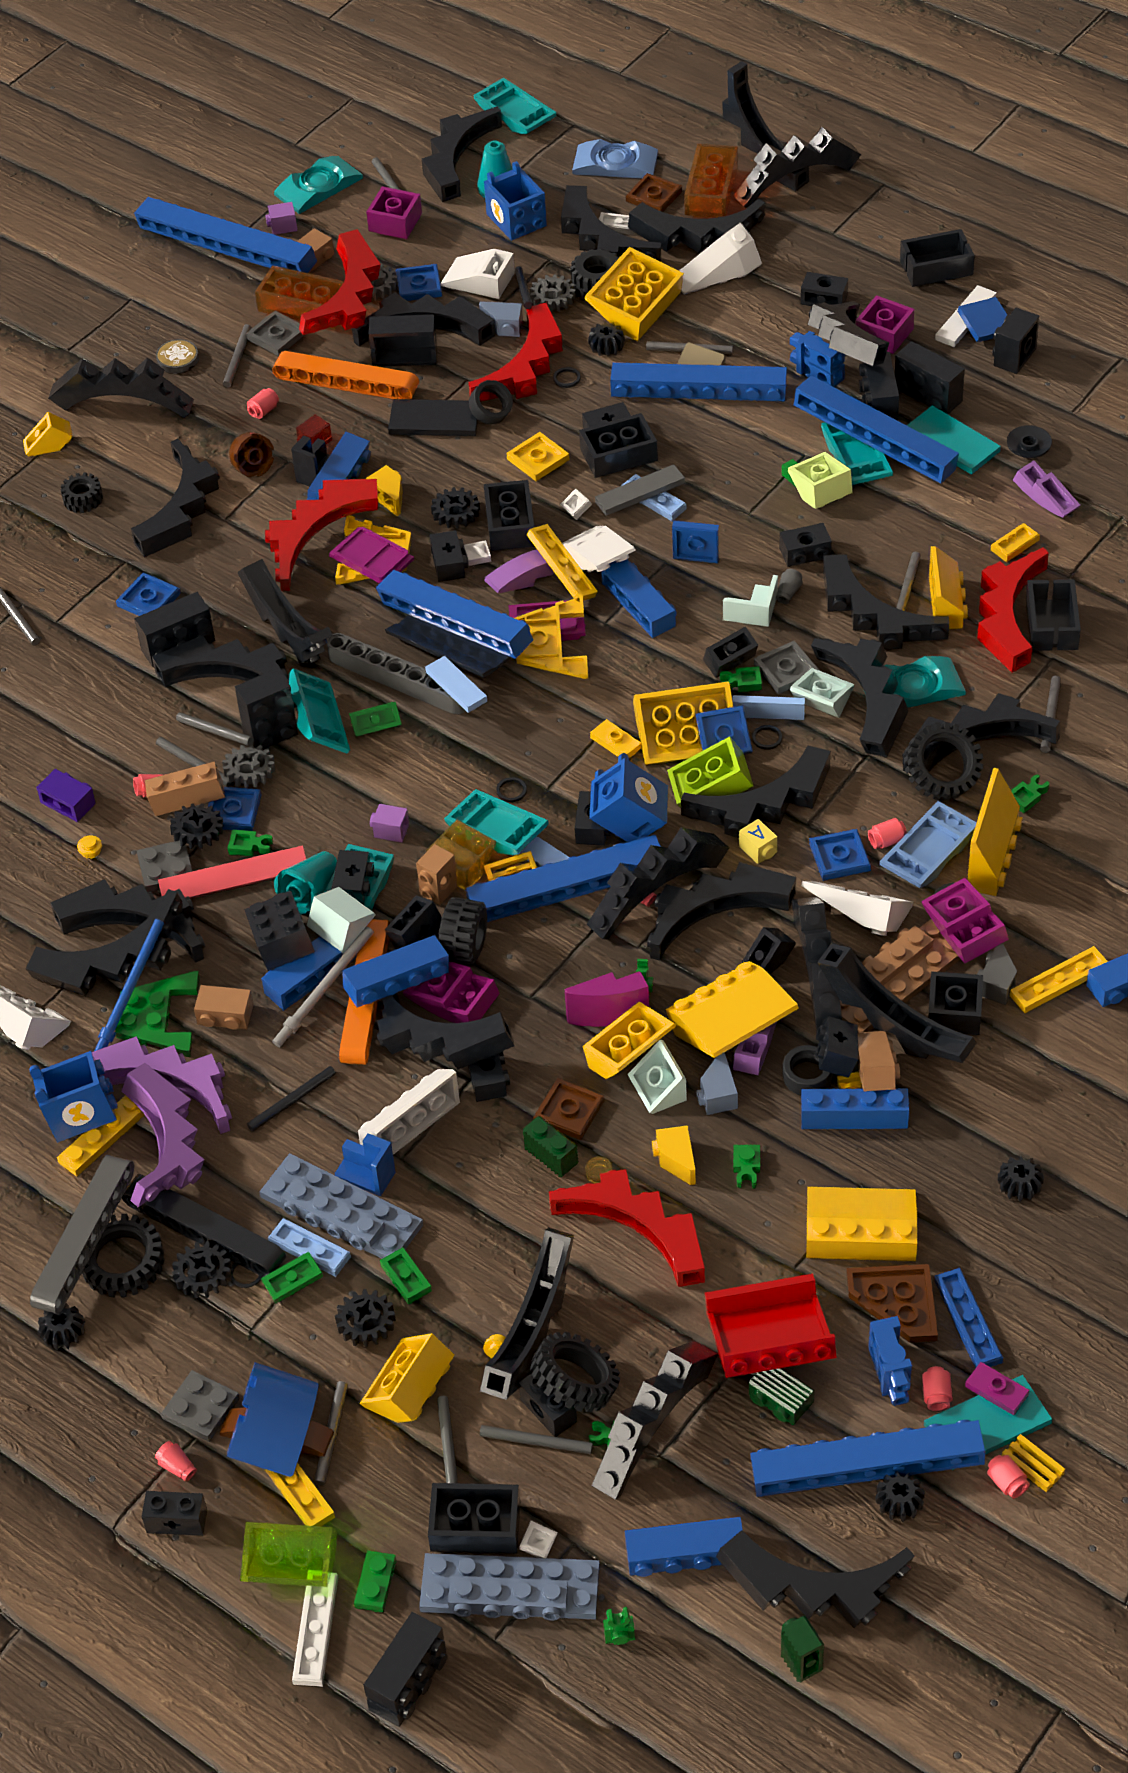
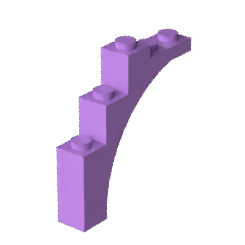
[92,1036,232,1134]
[121,1063,204,1207]

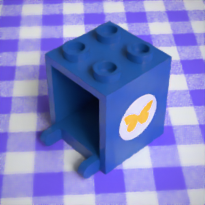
[484,161,547,241]
[590,753,668,842]
[29,1051,118,1143]

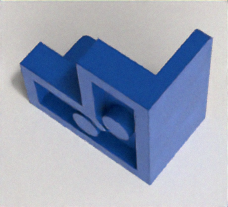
[335,1133,396,1197]

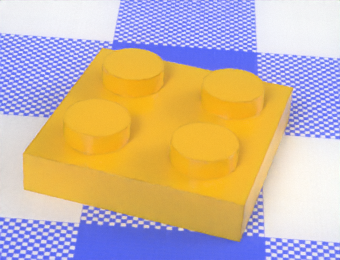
[507,432,569,481]

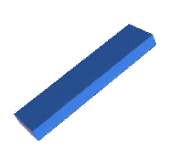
[934,1268,1003,1369]

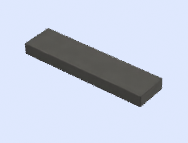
[595,464,685,516]

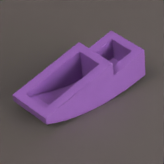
[1013,461,1080,518]
[485,549,554,593]
[733,1022,777,1075]

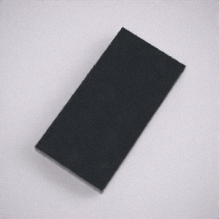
[388,399,478,436]

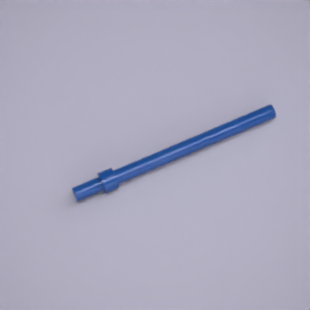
[94,919,164,1051]

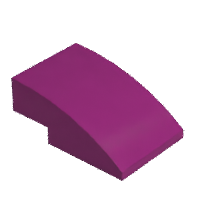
[921,878,1009,963]
[403,962,500,1023]
[564,971,649,1027]

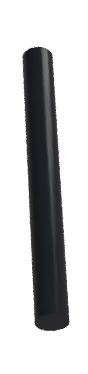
[515,266,532,309]
[247,1066,336,1132]

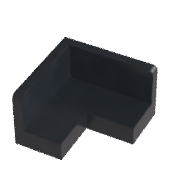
[291,435,330,487]

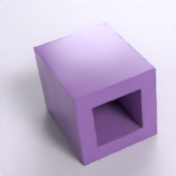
[265,202,297,234]
[370,804,409,843]

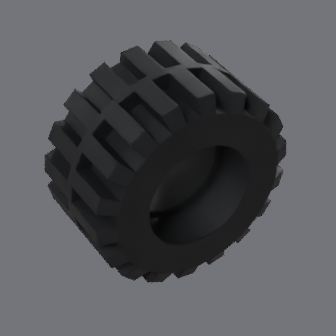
[571,249,620,301]
[438,897,487,965]

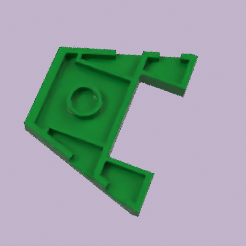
[115,971,200,1057]

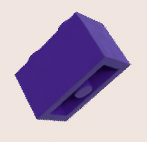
[36,769,96,822]

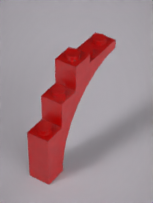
[299,229,381,335]
[468,303,563,402]
[265,479,378,591]
[977,548,1049,673]
[549,1169,705,1287]

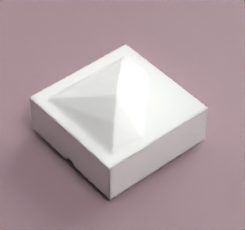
[560,489,592,520]
[464,540,491,566]
[519,1521,558,1558]

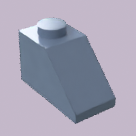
[479,302,523,337]
[697,1052,738,1115]

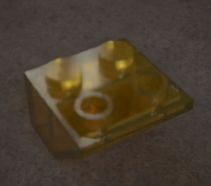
[426,820,496,890]

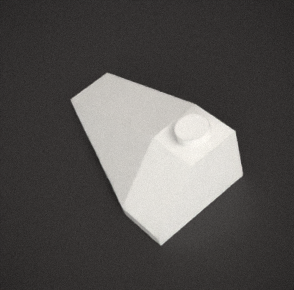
[679,223,762,295]
[801,881,913,936]
[0,985,71,1050]

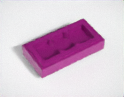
[965,1362,1029,1415]

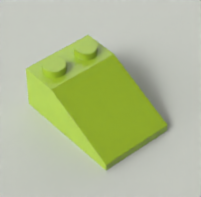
[667,736,753,807]

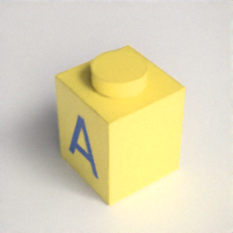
[739,819,777,864]

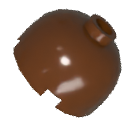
[229,432,274,478]

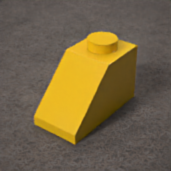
[23,412,73,457]
[366,465,403,516]
[652,1126,696,1185]

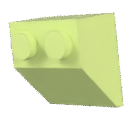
[788,452,853,509]

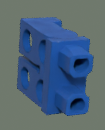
[790,331,845,387]
[868,1316,912,1406]

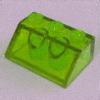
[240,1522,337,1587]

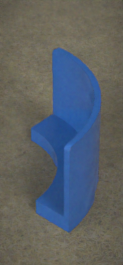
[227,1362,318,1477]

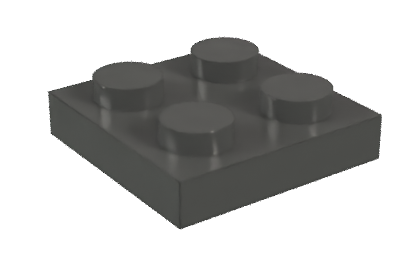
[246,311,306,356]
[754,641,819,694]
[136,840,192,892]
[161,1370,240,1442]

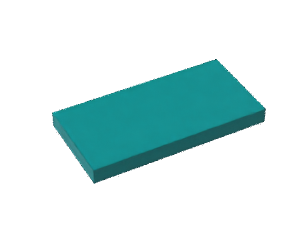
[907,405,1001,475]
[924,1375,1052,1470]

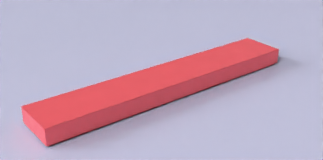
[158,845,306,899]

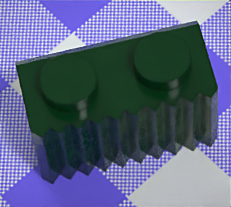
[523,1116,579,1177]
[749,1368,815,1425]
[781,1616,824,1683]

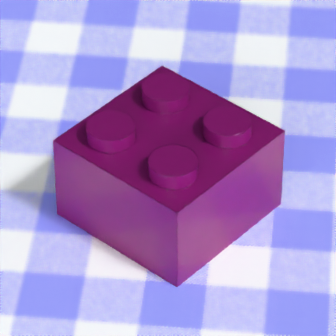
[366,186,422,239]
[856,295,915,354]

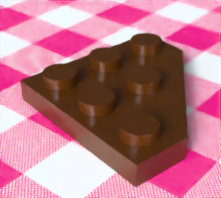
[846,1264,938,1343]

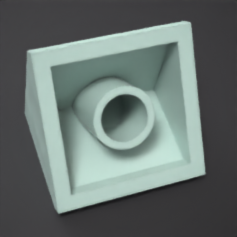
[790,668,854,718]
[307,887,376,954]
[627,1040,687,1114]

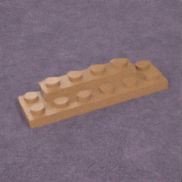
[840,919,960,1032]

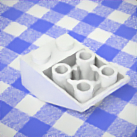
[441,249,515,299]
[562,526,636,572]

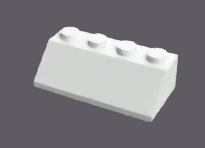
[358,1069,460,1154]

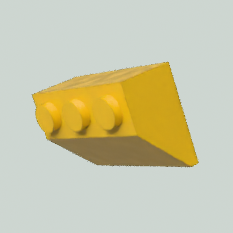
[929,546,968,629]
[583,1002,675,1079]
[360,1333,454,1423]

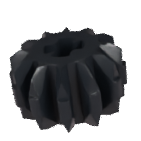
[588,322,625,357]
[997,1155,1044,1202]
[38,1303,85,1351]
[875,1471,925,1522]

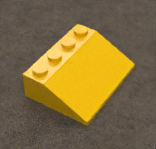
[585,247,684,341]
[633,682,733,765]
[968,768,1023,896]
[666,961,799,1058]
[806,1187,917,1261]

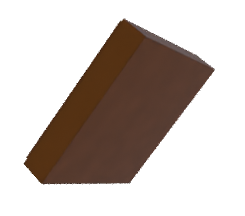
[626,173,682,212]
[534,1078,605,1140]

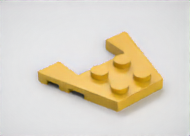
[335,515,412,585]
[514,594,588,679]

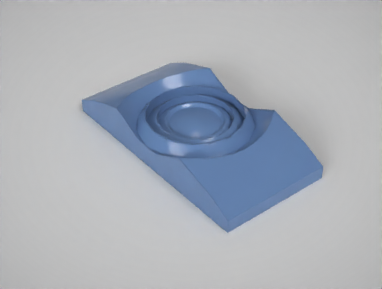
[572,139,658,178]
[880,801,977,889]

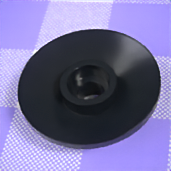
[1007,425,1052,458]

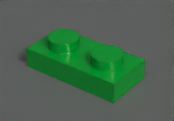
[349,701,402,736]
[380,1247,432,1305]
[261,1251,323,1304]
[354,1550,396,1613]

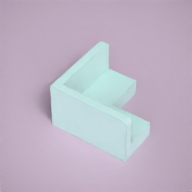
[723,575,778,627]

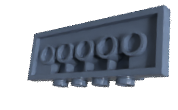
[259,1153,423,1259]
[419,1553,600,1620]

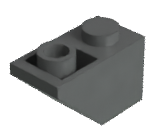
[977,943,1017,1005]

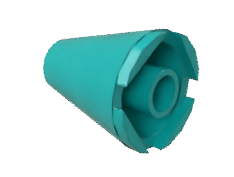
[477,141,513,198]
[274,851,337,914]

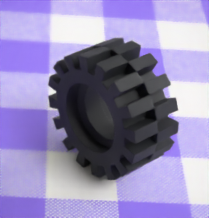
[60,472,103,513]

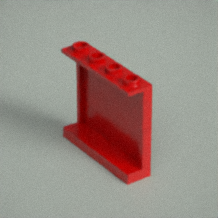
[705,1273,837,1378]

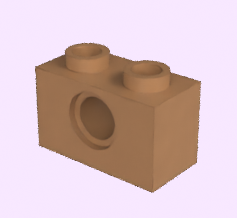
[416,844,458,905]

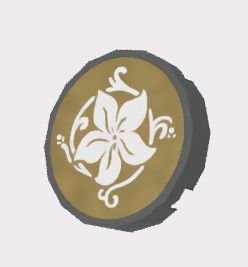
[156,339,199,374]

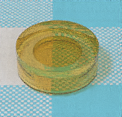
[585,1157,612,1183]

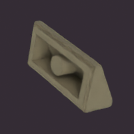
[677,342,725,365]

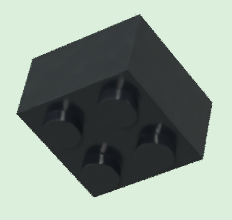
[992,307,1039,374]
[928,971,983,1035]

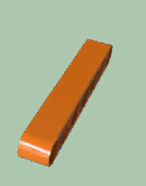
[272,351,419,399]
[339,919,390,1065]

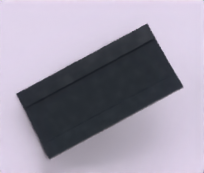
[385,615,512,677]

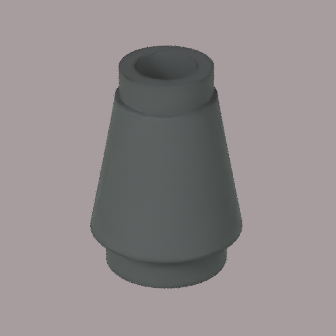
[776,569,803,604]

